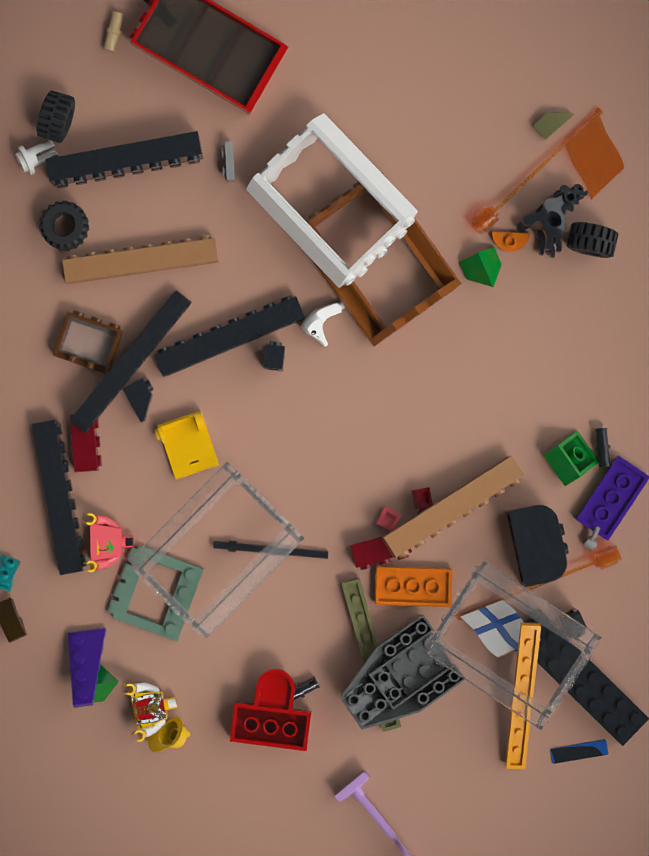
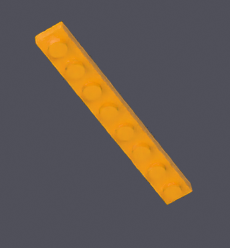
[505,623,541,769]

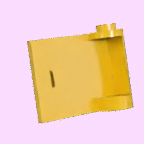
[155,410,219,480]

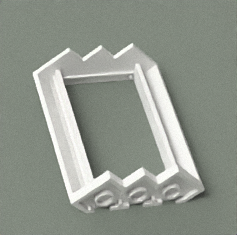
[246,113,418,288]

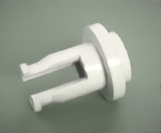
[15,140,58,175]

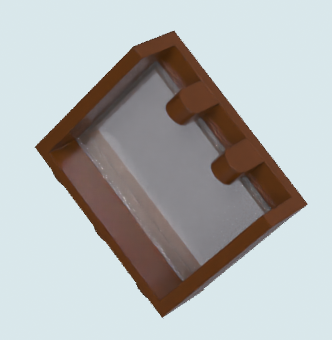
[53,310,124,374]

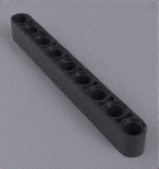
[69,290,192,434]

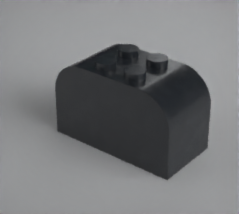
[506,505,569,587]

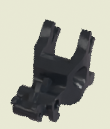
[516,184,588,258]

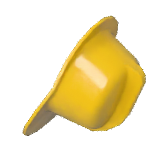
[148,717,190,752]

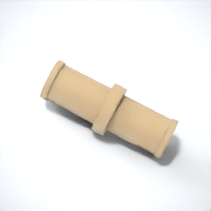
[103,11,124,52]

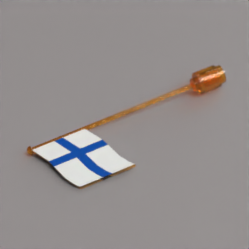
[456,545,622,658]

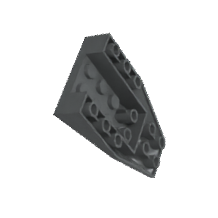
[340,615,467,730]

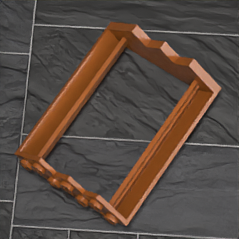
[306,172,462,346]

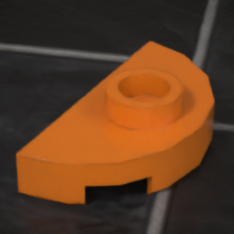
[491,232,530,252]

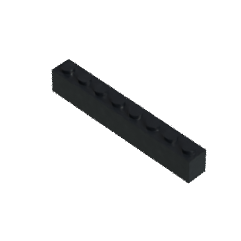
[154,295,305,377]
[32,420,87,575]

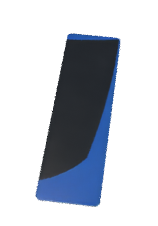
[550,740,608,764]

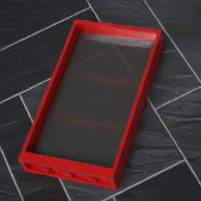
[129,0,289,115]

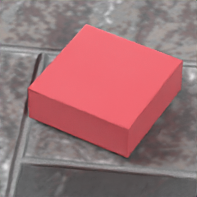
[376,507,401,531]

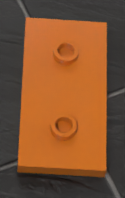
[375,566,453,607]

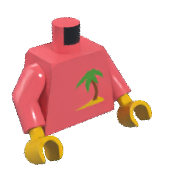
[83,513,134,573]

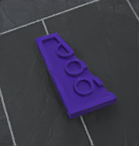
[68,628,107,708]

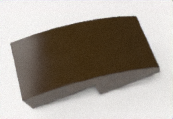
[0,598,27,643]

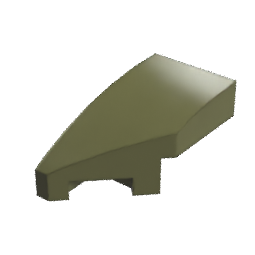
[533,112,574,140]

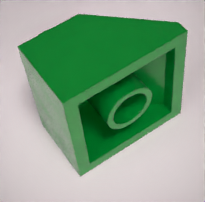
[543,430,599,486]

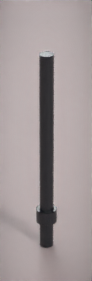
[213,540,328,559]

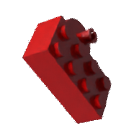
[230,669,312,751]

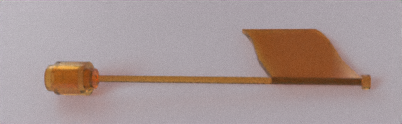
[470,107,624,234]

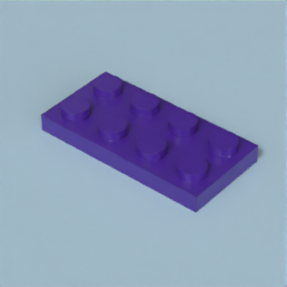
[575,456,649,541]

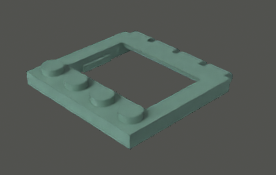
[107,546,204,641]

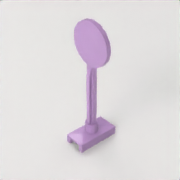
[335,771,412,856]

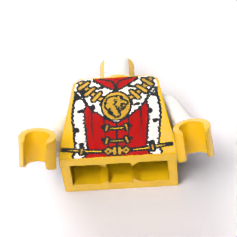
[122,682,178,743]

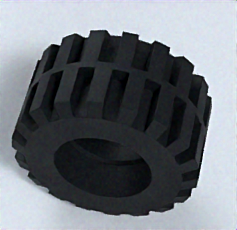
[36,90,75,143]
[39,201,89,251]
[566,222,619,258]

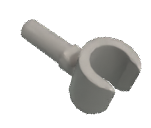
[584,526,600,552]

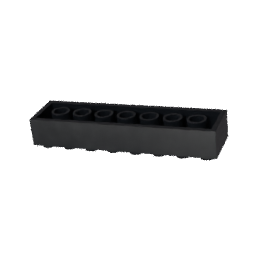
[45,131,204,189]
[524,609,649,746]

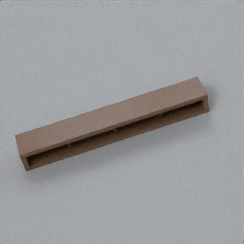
[62,235,219,284]
[381,456,524,558]

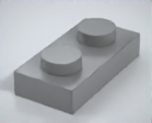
[221,141,235,182]

